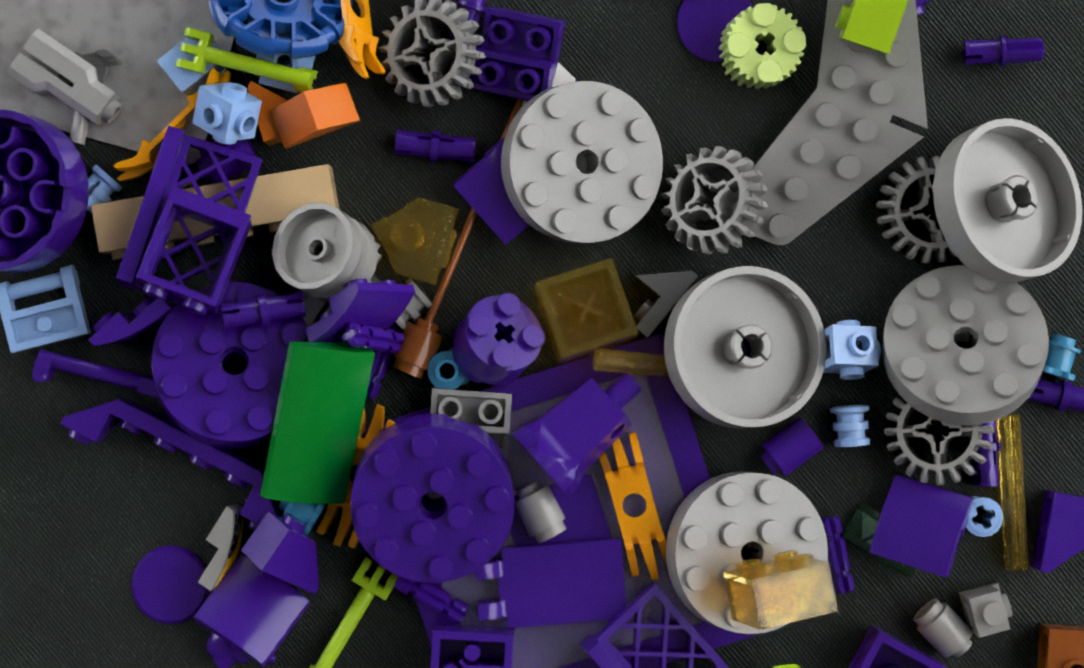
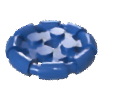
[208,0,353,59]

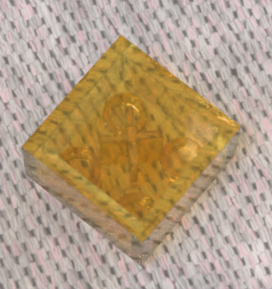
[533,258,638,364]
[723,550,838,630]

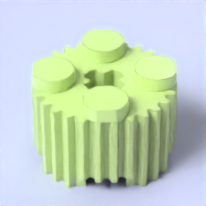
[719,3,806,89]

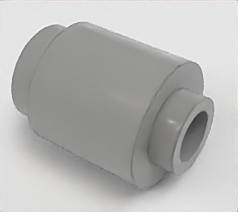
[514,481,566,544]
[913,598,973,658]

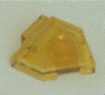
[371,197,459,286]

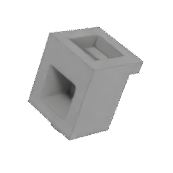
[959,582,1013,638]

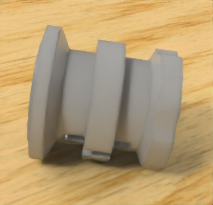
[395,278,432,330]

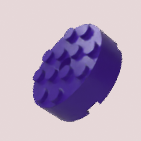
[0,110,89,274]
[152,282,309,449]
[351,413,515,583]

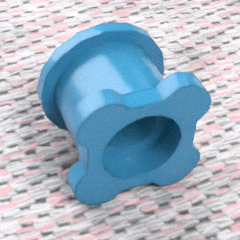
[1043,333,1081,381]
[427,348,470,390]
[278,501,327,535]

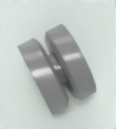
[272,203,378,303]

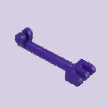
[32,349,158,397]

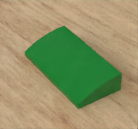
[260,342,375,504]

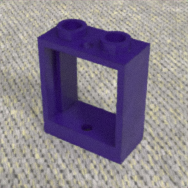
[136,186,252,315]

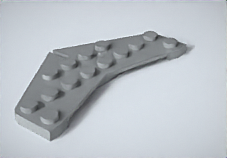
[733,0,928,245]

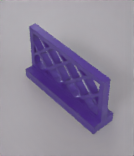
[116,126,263,311]
[579,582,729,668]

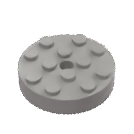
[501,81,663,243]
[932,118,1082,283]
[882,265,1049,425]
[664,266,826,429]
[666,471,828,634]

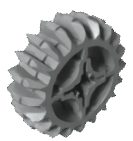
[379,0,486,107]
[661,146,768,255]
[876,156,957,263]
[884,398,995,485]

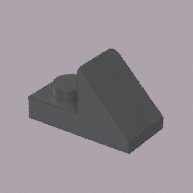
[633,271,698,338]

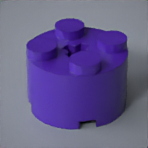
[452,293,545,387]

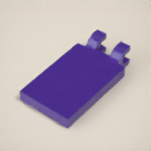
[475,537,626,628]

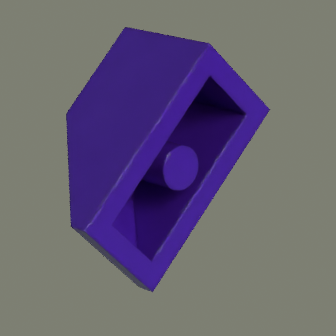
[1031,489,1084,573]
[241,511,319,595]

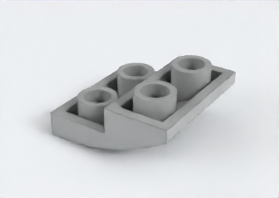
[430,388,512,461]

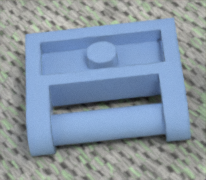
[0,264,91,353]

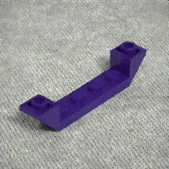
[60,398,282,530]

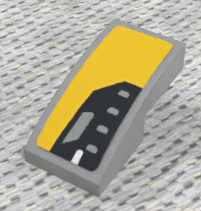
[198,504,245,591]

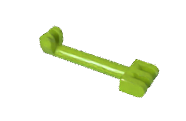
[175,27,318,93]
[309,557,398,668]

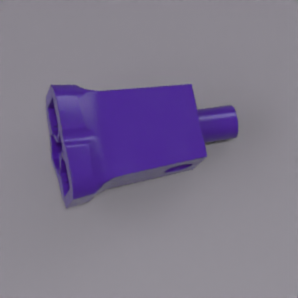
[512,372,642,498]

